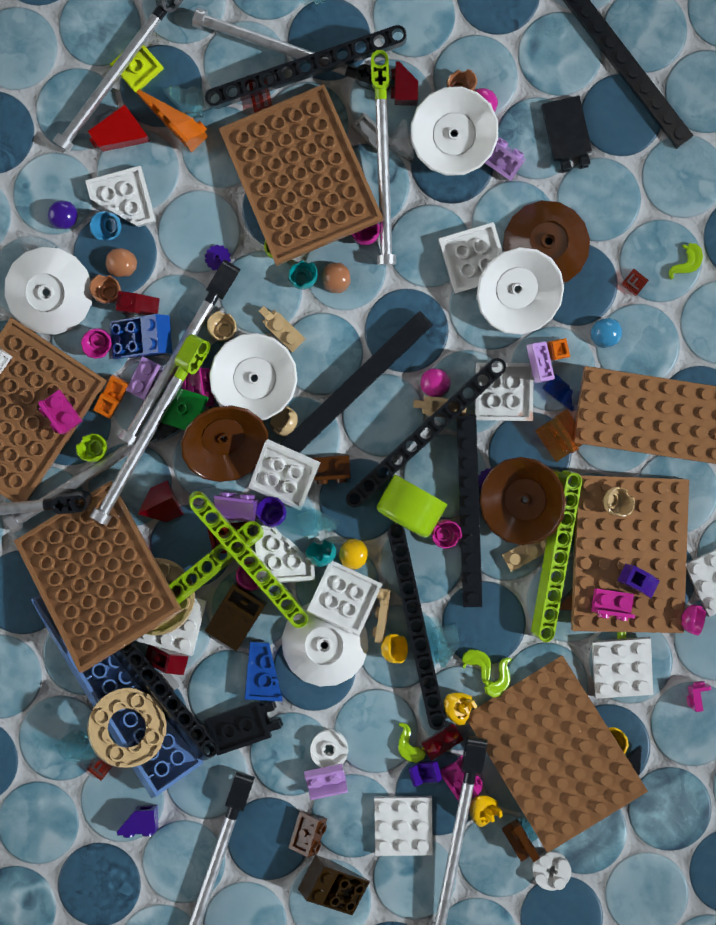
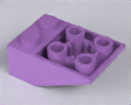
[214,491,259,522]

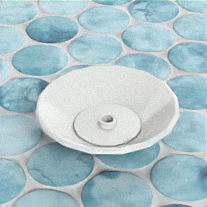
[411,87,498,176]
[5,247,92,335]
[476,247,564,335]
[209,333,297,420]
[282,603,368,687]

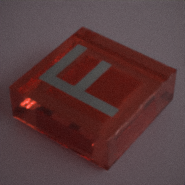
[621,269,649,296]
[87,756,113,781]

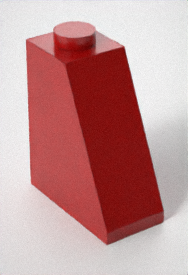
[88,105,151,152]

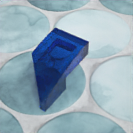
[542,374,574,411]

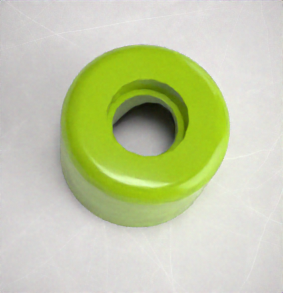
[377,474,448,538]

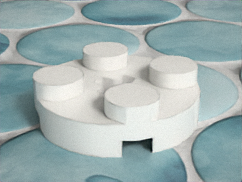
[310,729,348,768]
[532,850,571,891]

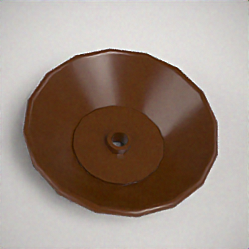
[503,200,590,284]
[181,405,268,482]
[479,457,566,546]

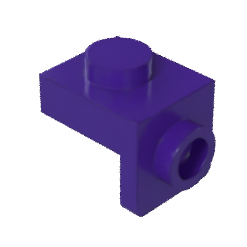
[409,761,442,787]

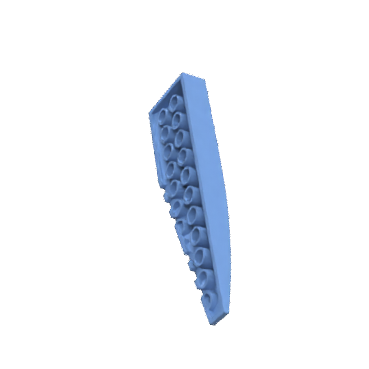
[31,595,204,798]

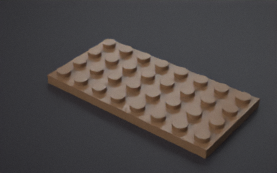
[573,366,716,464]

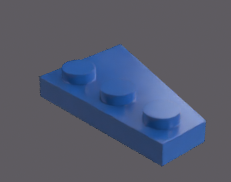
[244,641,283,702]

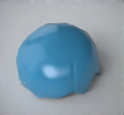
[89,211,122,241]
[591,318,622,348]

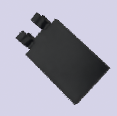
[541,95,592,173]
[205,700,283,756]

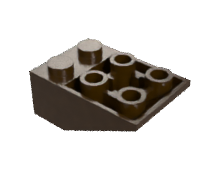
[205,582,267,651]
[298,855,370,915]

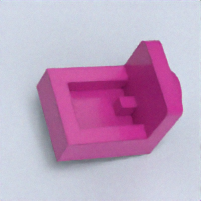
[686,681,712,712]

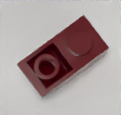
[391,61,418,106]

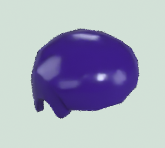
[48,200,78,230]
[256,496,287,528]

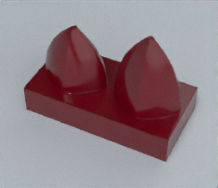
[421,723,464,761]

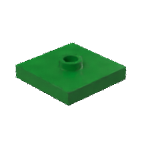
[161,388,209,430]

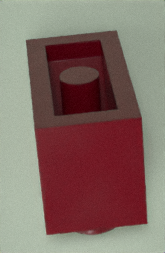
[116,291,160,316]
[145,644,189,675]

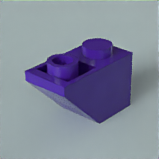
[617,563,660,598]
[117,805,159,838]

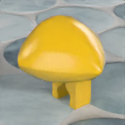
[443,692,477,725]
[469,795,503,827]

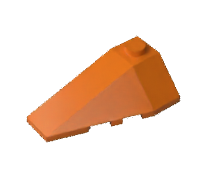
[137,89,208,153]

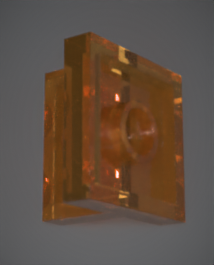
[535,409,583,462]

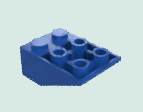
[110,314,173,359]

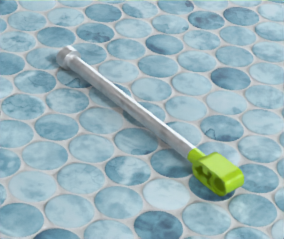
[371,50,396,265]
[90,334,210,525]

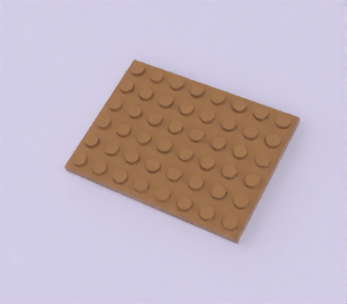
[219,84,384,266]
[0,317,107,502]
[571,475,689,633]
[14,481,183,673]
[467,655,648,853]

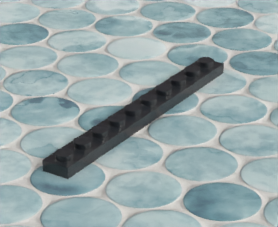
[563,0,694,149]
[456,415,482,608]

